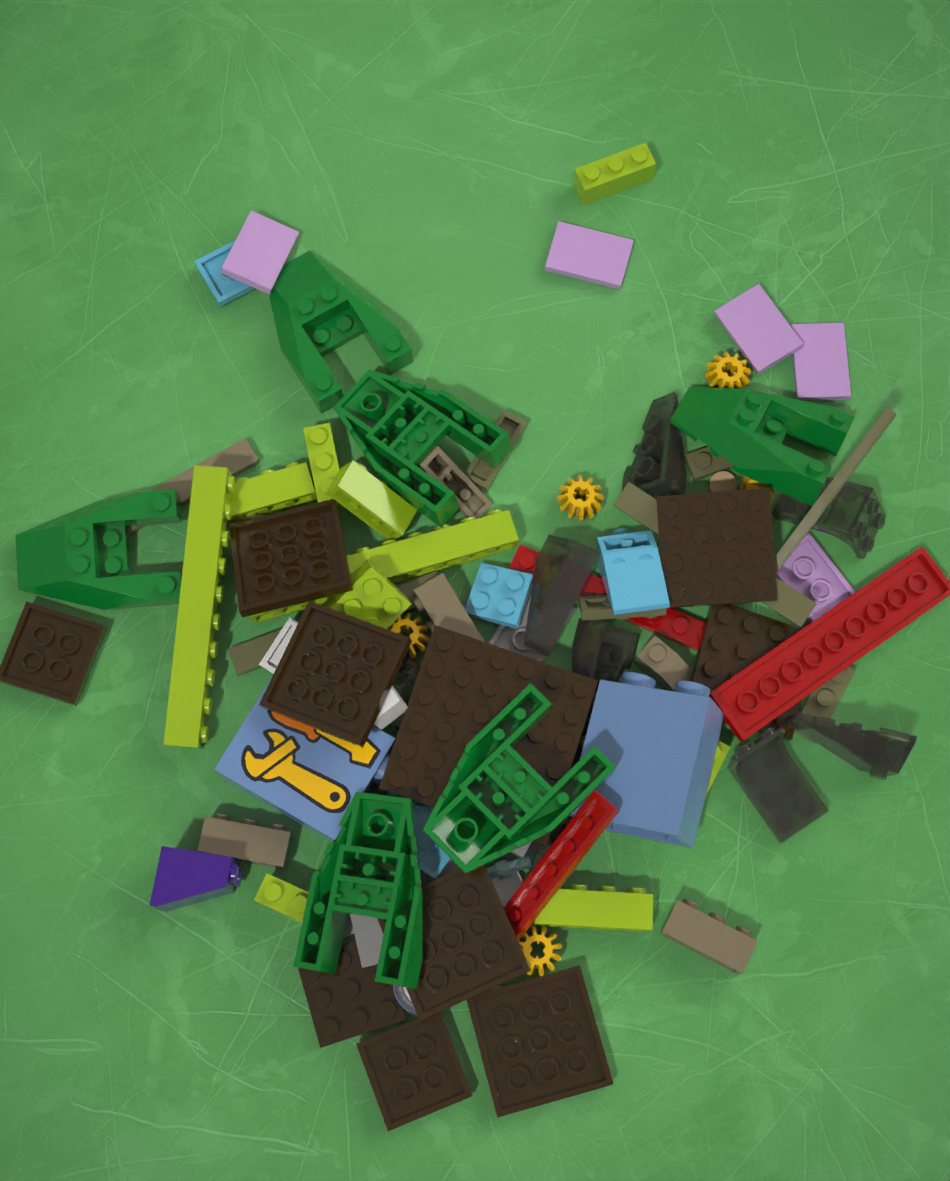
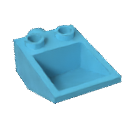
[597,528,670,615]

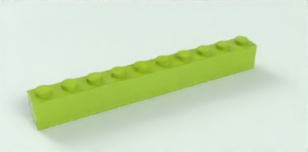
[163,465,235,749]
[250,509,519,624]

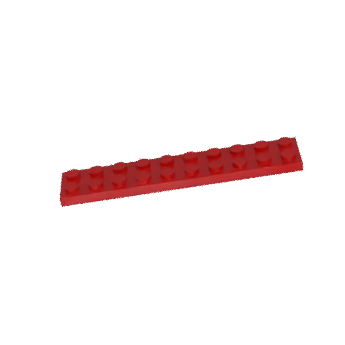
[709,546,950,742]

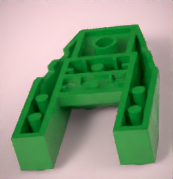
[269,250,413,414]
[333,370,512,528]
[670,387,855,506]
[15,489,182,610]
[423,683,616,874]
[293,792,423,989]

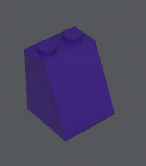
[149,846,243,912]

